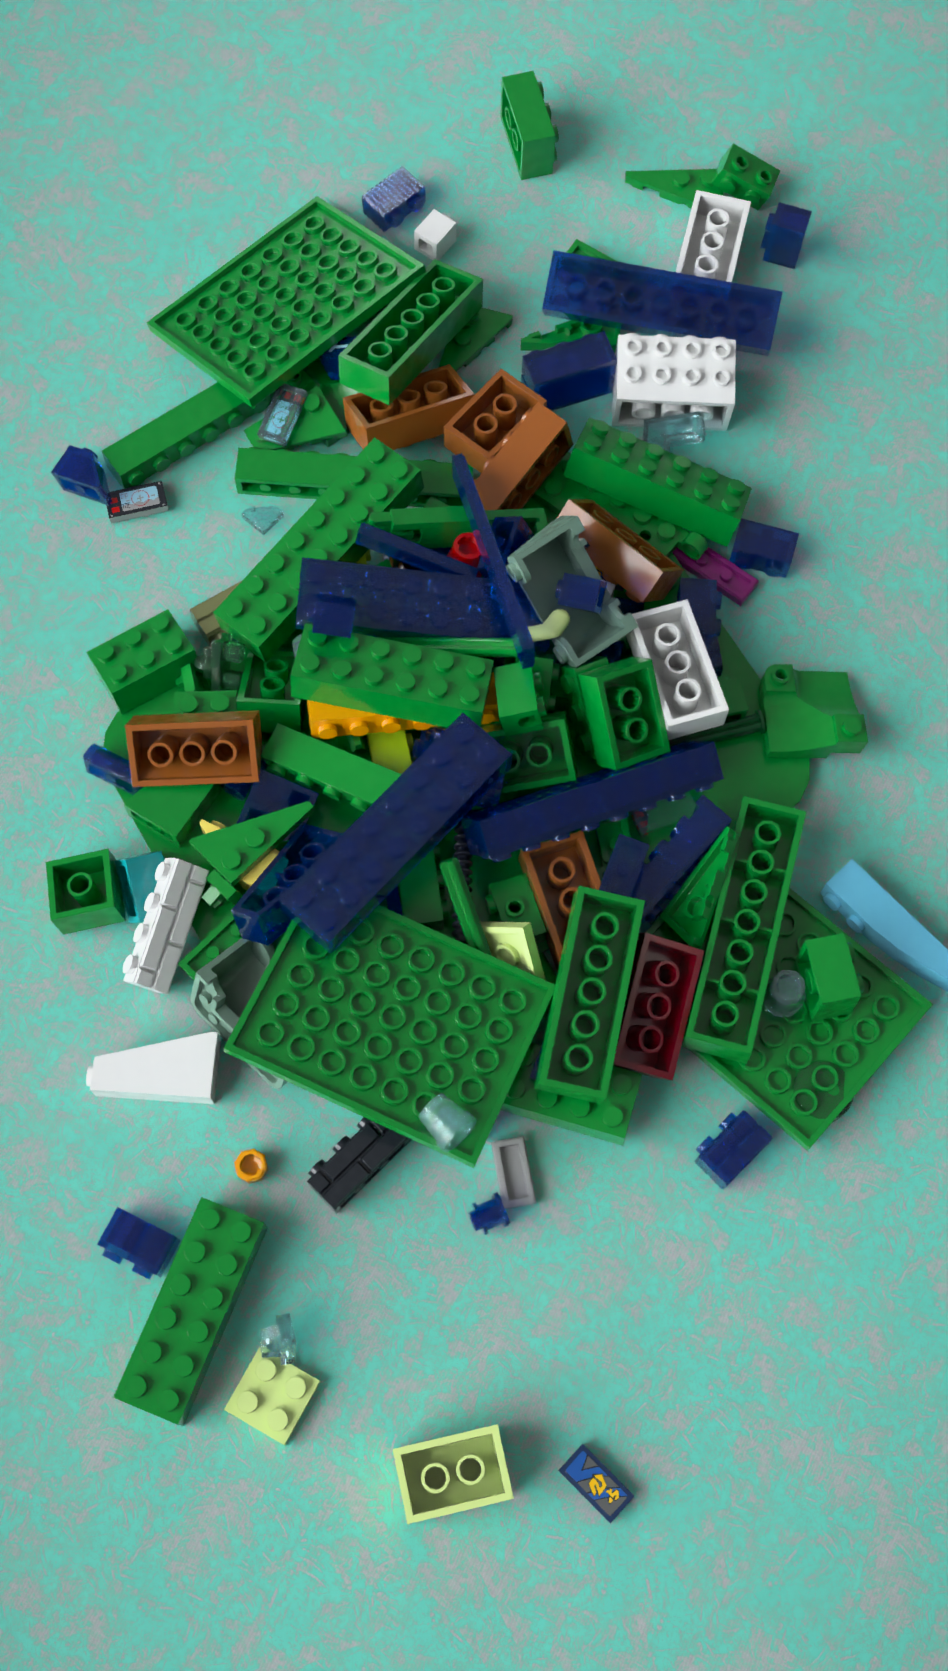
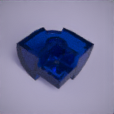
[237,769,319,841]

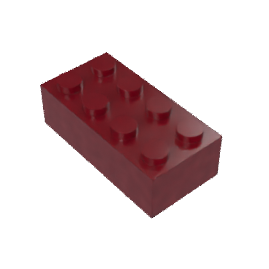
[613,932,704,1081]

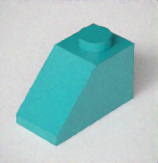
[115,851,165,923]

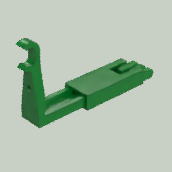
[366,505,548,550]

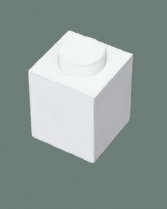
[414,209,456,260]

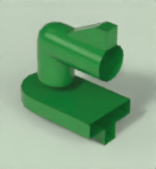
[343,735,372,762]

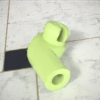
[527,609,570,643]

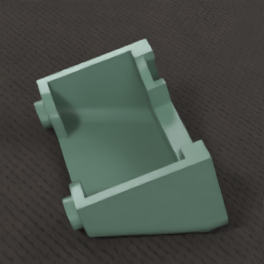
[506,516,638,667]
[190,929,287,1089]

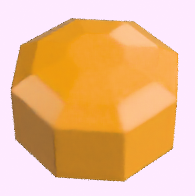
[234,1148,269,1184]

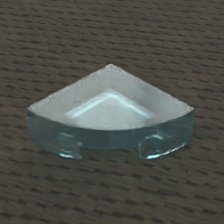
[242,506,284,535]

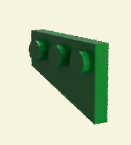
[243,386,348,450]

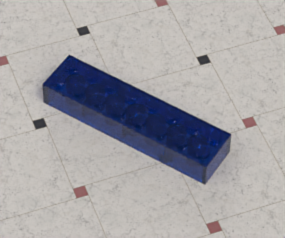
[542,250,783,356]
[295,557,550,653]
[278,713,512,954]
[460,741,724,862]

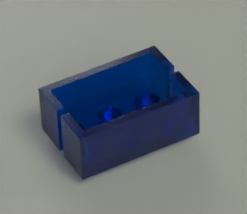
[521,331,617,411]

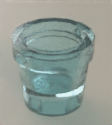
[763,970,806,1017]
[419,1094,477,1152]

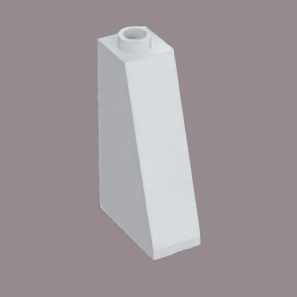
[86,1032,221,1104]

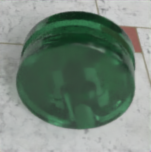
[793,1060,854,1123]

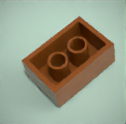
[444,369,547,473]

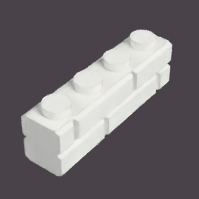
[123,858,209,994]

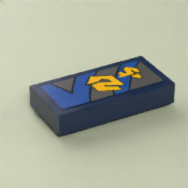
[558,1444,634,1523]

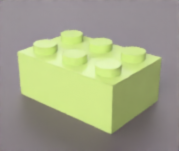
[393,1424,514,1524]

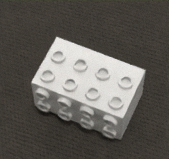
[612,333,736,431]

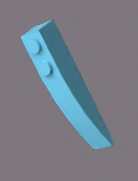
[820,859,948,992]

